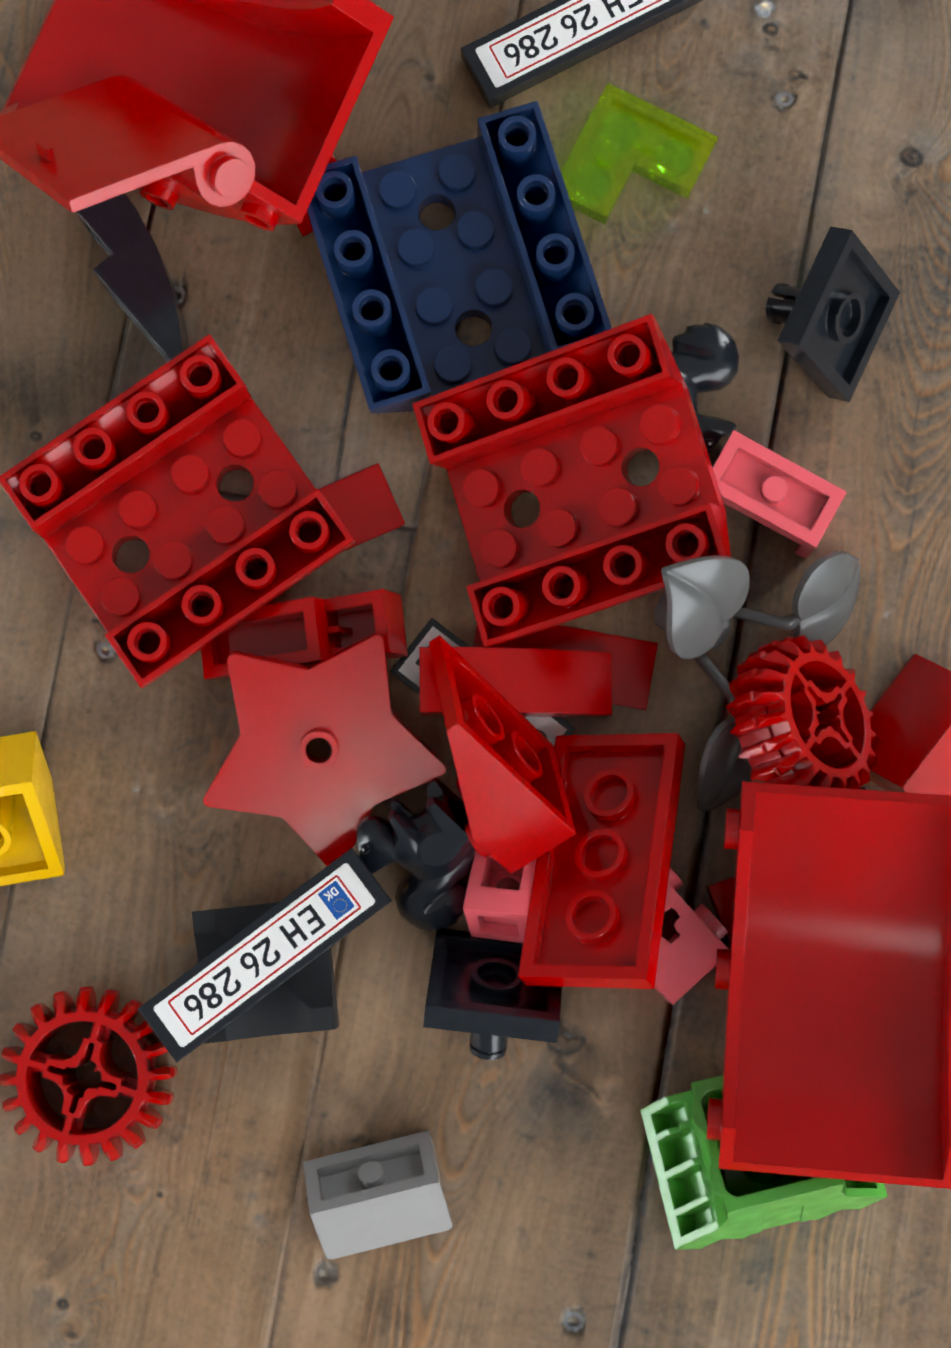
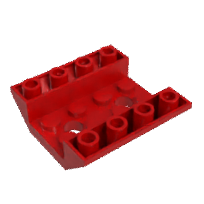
[412,314,731,648]
[0,334,356,689]

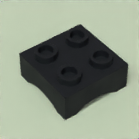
[192,902,339,1044]

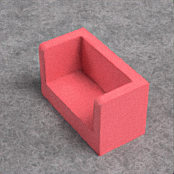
[713,430,847,559]

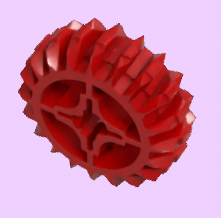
[726,635,879,789]
[0,986,177,1166]

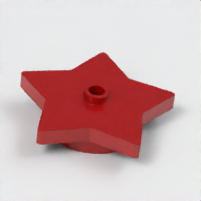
[203,632,446,866]

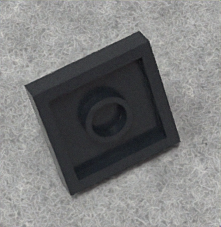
[765,226,900,402]
[423,929,562,1060]

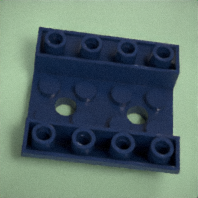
[307,100,612,414]

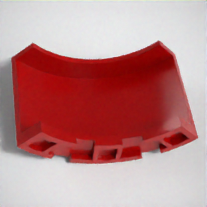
[0,0,394,231]
[706,781,951,1189]

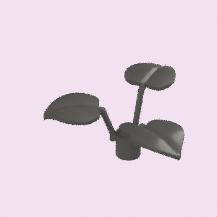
[654,551,860,813]

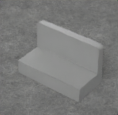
[303,1130,452,1259]

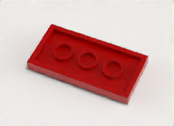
[518,733,686,989]

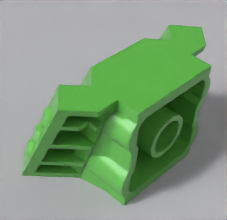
[640,1075,888,1250]

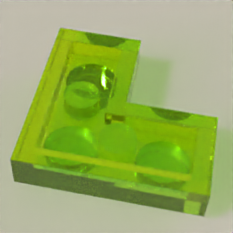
[561,83,719,225]

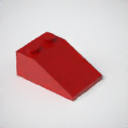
[429,635,576,874]

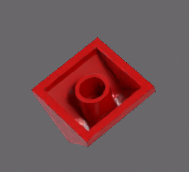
[869,653,951,795]

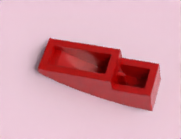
[201,589,408,680]
[419,647,612,717]

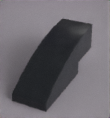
[76,193,189,362]

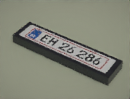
[461,0,703,109]
[138,848,392,1063]

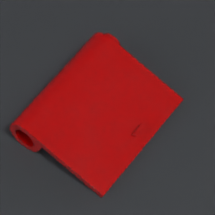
[0,75,255,213]

